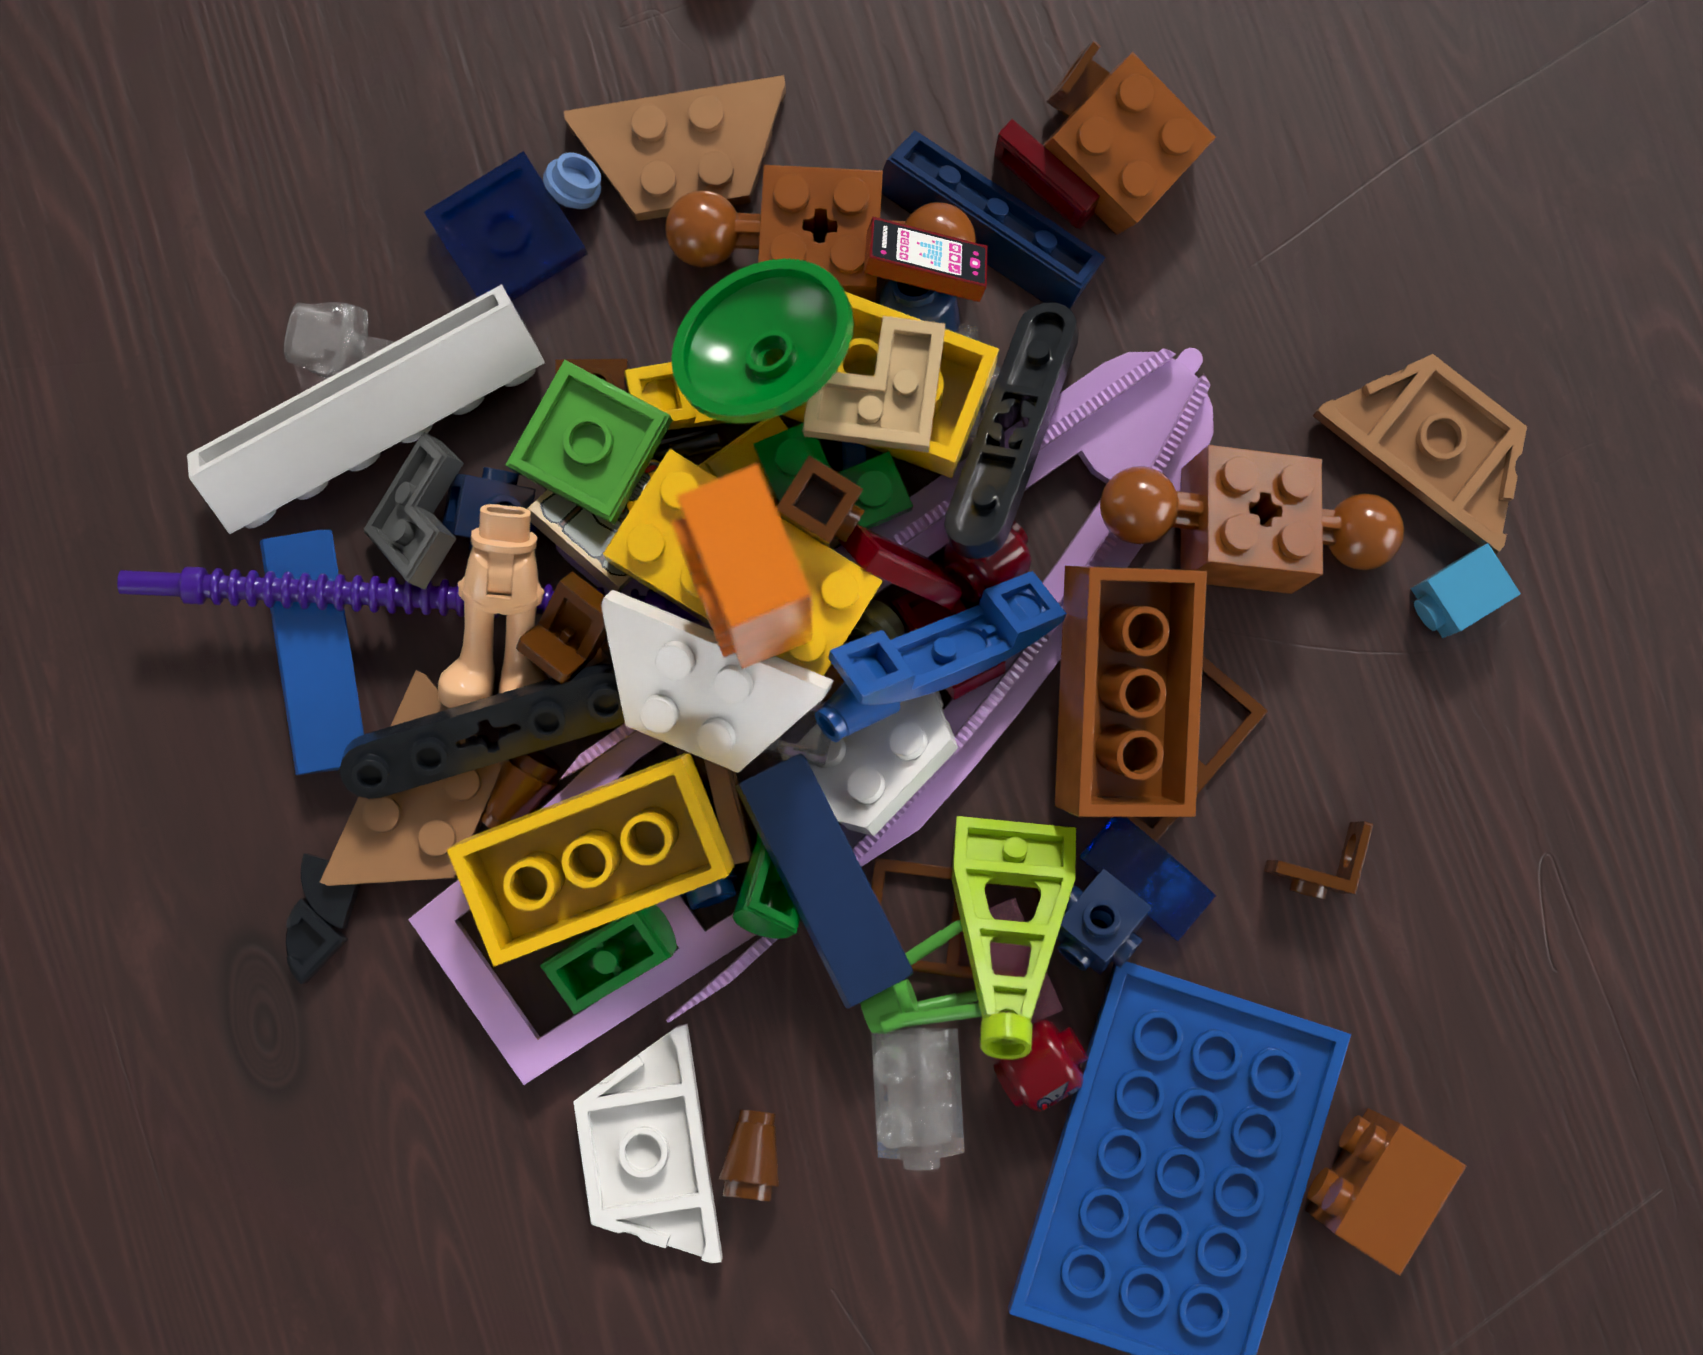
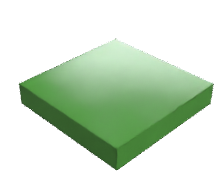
[506,359,673,525]

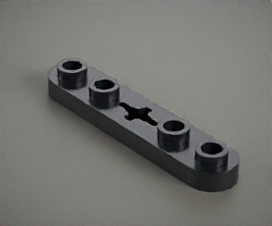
[944,303,1079,559]
[339,663,625,799]

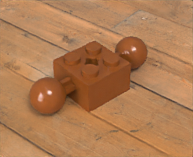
[665,165,976,303]
[1100,445,1404,594]

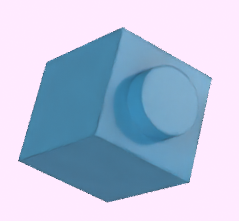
[1411,543,1521,638]

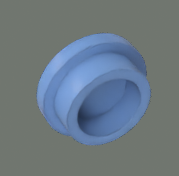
[543,153,601,209]

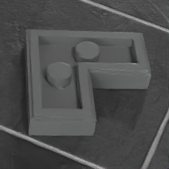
[364,432,464,590]

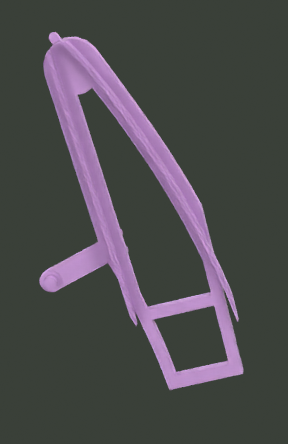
[408,348,1213,1085]

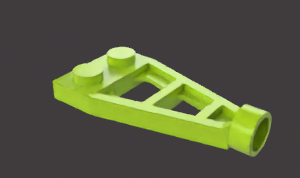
[951,816,1076,1059]

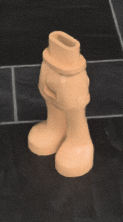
[438,504,549,708]

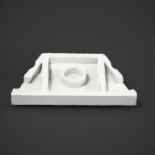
[601,590,833,773]
[787,691,958,836]
[573,1024,723,1264]

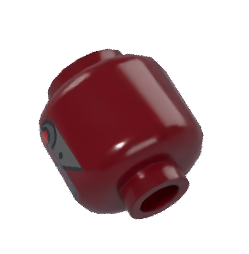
[993,1019,1088,1112]

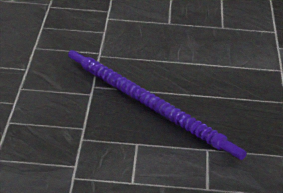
[117,567,703,622]

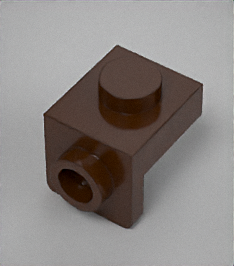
[516,571,607,683]

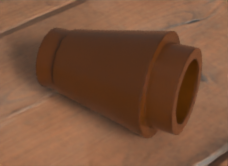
[481,751,560,829]
[718,1110,779,1202]

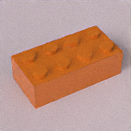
[671,464,813,669]

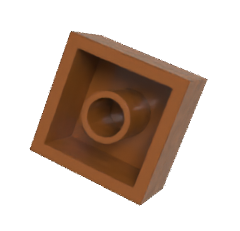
[1043,52,1216,235]
[1305,1108,1466,1276]

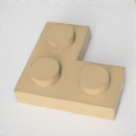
[803,316,945,452]

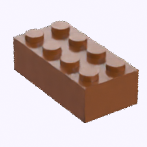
[1055,566,1207,817]

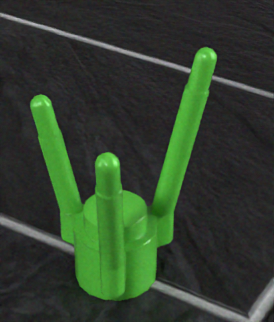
[860,920,982,1034]

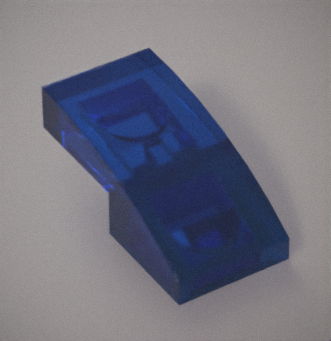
[1079,817,1216,941]

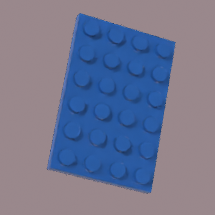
[1008,961,1351,1355]

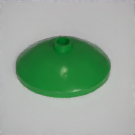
[672,259,853,423]

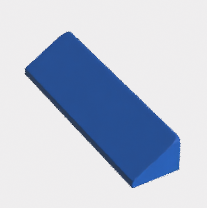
[260,529,364,775]

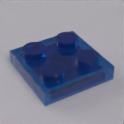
[424,151,588,301]

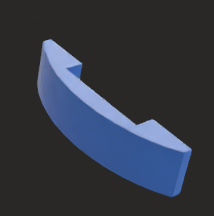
[828,571,1067,705]

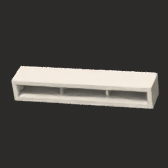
[187,284,545,534]

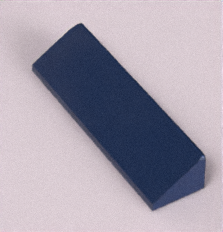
[882,130,1106,309]
[735,753,913,1009]

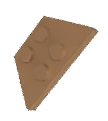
[564,75,786,221]
[1312,354,1527,554]
[320,670,502,886]

